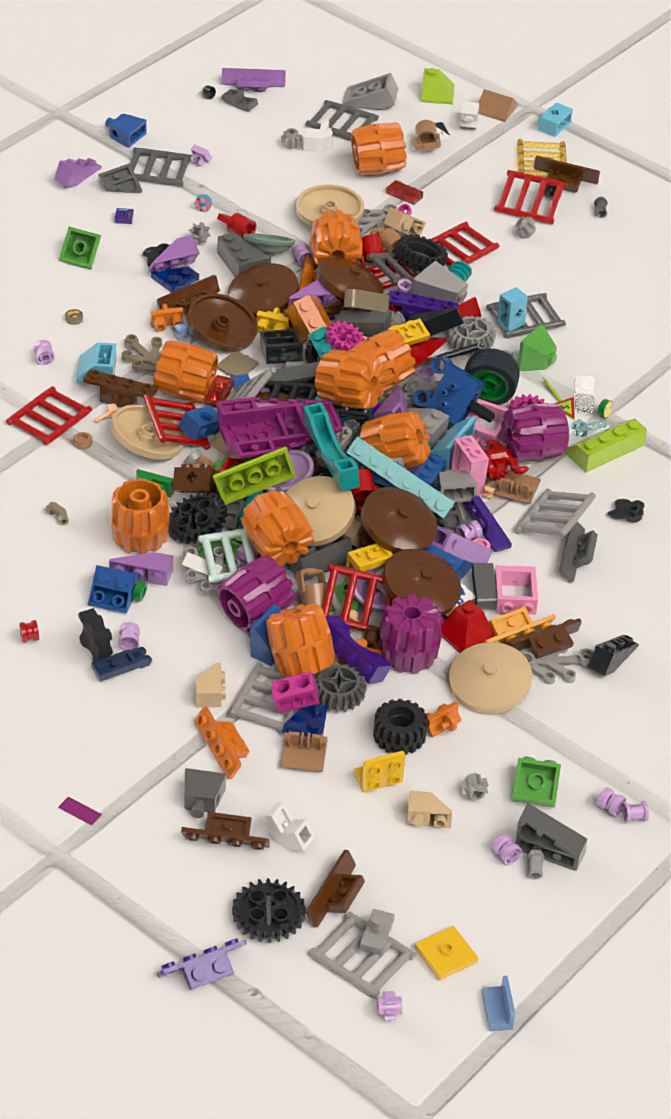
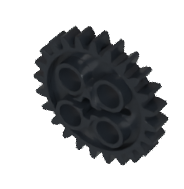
[168,492,228,545]
[232,878,306,943]

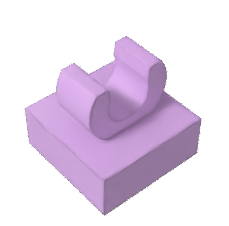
[191,144,212,166]

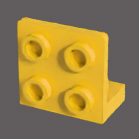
[388,319,430,345]
[344,543,393,582]
[354,751,405,793]

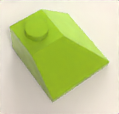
[421,68,455,105]

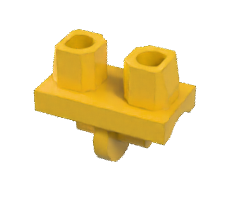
[257,307,290,336]

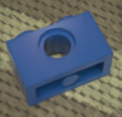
[178,405,220,441]

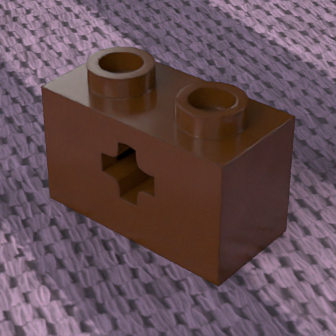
[173,464,217,494]

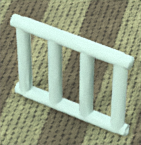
[198,529,255,583]

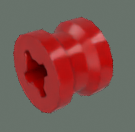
[19,620,39,643]

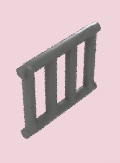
[305,100,379,140]
[130,147,192,186]
[366,252,420,285]
[486,293,566,338]

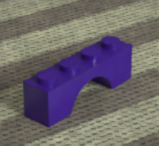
[325,616,392,684]

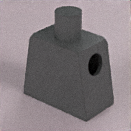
[184,768,226,818]

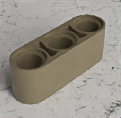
[344,289,390,312]

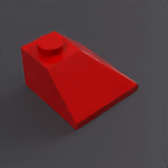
[441,600,495,653]

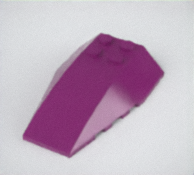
[217,397,343,459]

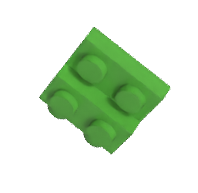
[512,756,561,807]

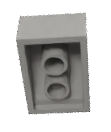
[343,73,399,109]
[407,408,450,449]

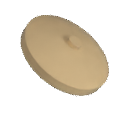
[296,184,364,227]
[111,405,185,460]
[285,476,356,546]
[449,642,532,714]

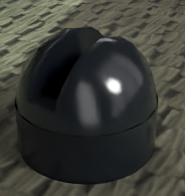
[202,85,216,99]

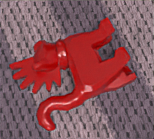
[478,440,529,482]

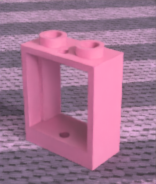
[466,399,509,448]
[450,435,489,495]
[495,565,538,615]

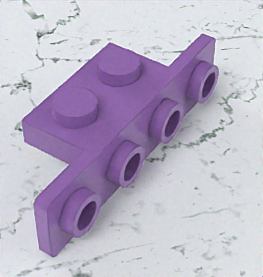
[222,68,286,90]

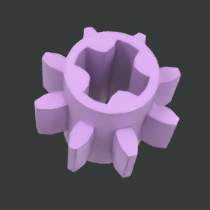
[377,991,402,1021]

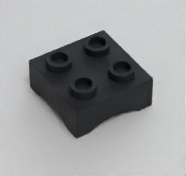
[78,608,113,662]

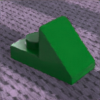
[136,469,174,498]

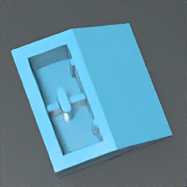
[76,342,117,382]

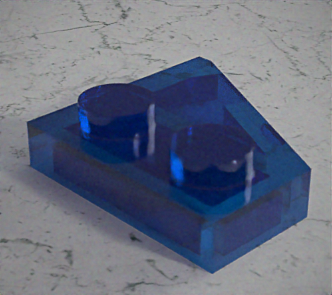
[151,266,199,293]
[282,704,327,737]

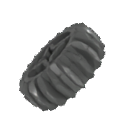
[313,662,367,713]

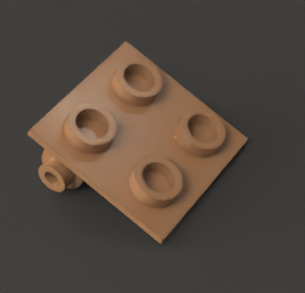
[494,470,541,504]
[280,731,328,772]

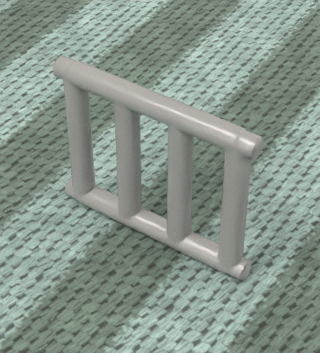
[216,367,277,413]
[514,489,596,538]
[228,662,299,734]
[309,912,416,998]

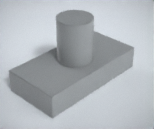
[360,909,395,955]

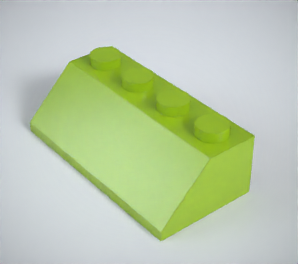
[564,418,647,473]
[213,447,297,505]

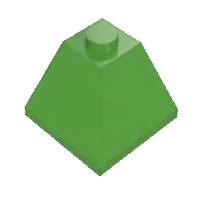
[59,226,102,269]
[518,324,557,371]

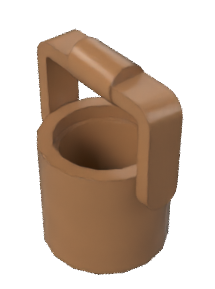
[413,120,441,151]
[369,226,401,253]
[296,568,327,607]

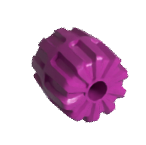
[501,404,569,461]
[217,556,296,632]
[380,594,442,674]

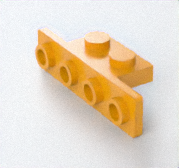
[484,607,556,644]

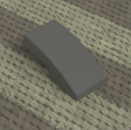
[221,89,258,112]

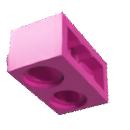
[271,671,320,714]

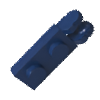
[91,646,152,682]

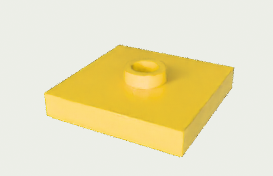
[415,925,479,981]

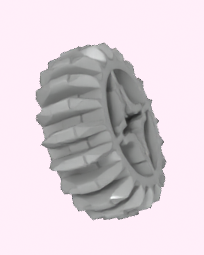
[447,315,496,355]

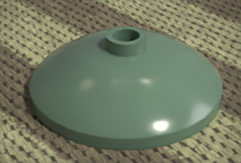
[243,233,295,256]

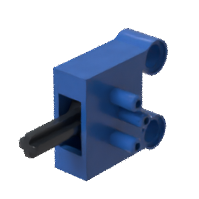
[413,357,495,424]

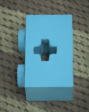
[538,102,573,137]
[497,287,528,332]

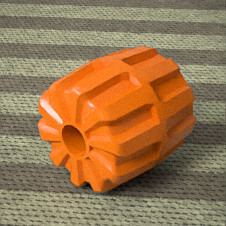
[351,122,407,175]
[310,210,362,266]
[349,330,416,392]
[153,340,218,403]
[315,350,386,410]
[359,411,431,469]
[110,479,170,554]
[241,490,314,567]
[266,604,335,677]

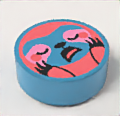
[194,194,212,212]

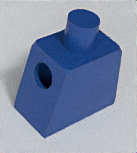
[105,114,147,148]

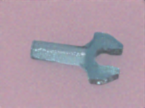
[571,419,607,437]

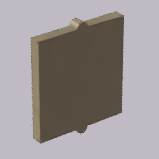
[217,351,259,376]

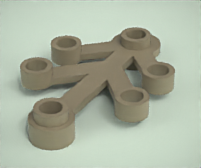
[122,334,163,372]

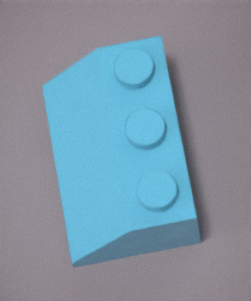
[430,416,476,472]

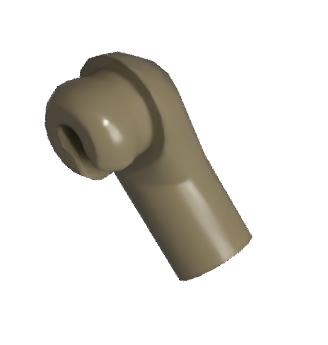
[45,502,69,525]

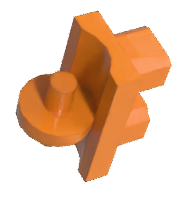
[150,304,183,332]
[426,701,462,738]

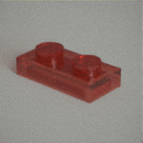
[386,180,424,205]
[203,375,235,408]

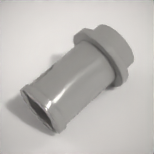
[527,849,545,879]

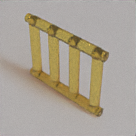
[517,139,567,177]

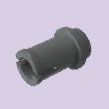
[594,197,608,218]

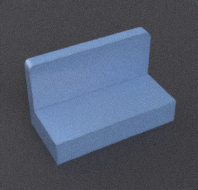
[482,976,515,1031]

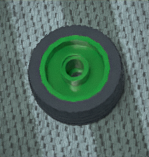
[464,348,520,405]

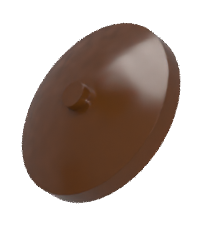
[316,256,384,299]
[228,263,299,318]
[187,293,258,352]
[361,487,437,553]
[383,549,462,616]

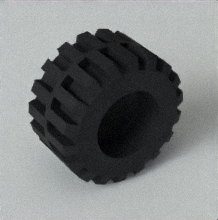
[373,699,428,755]

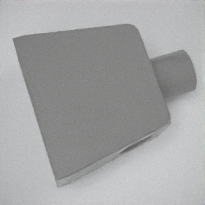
[438,469,477,502]

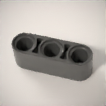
[472,563,497,609]

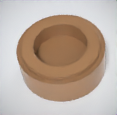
[73,432,92,449]

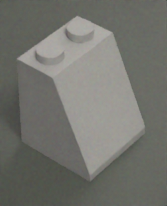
[410,261,468,305]

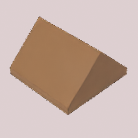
[479,89,518,122]

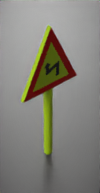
[544,379,575,420]

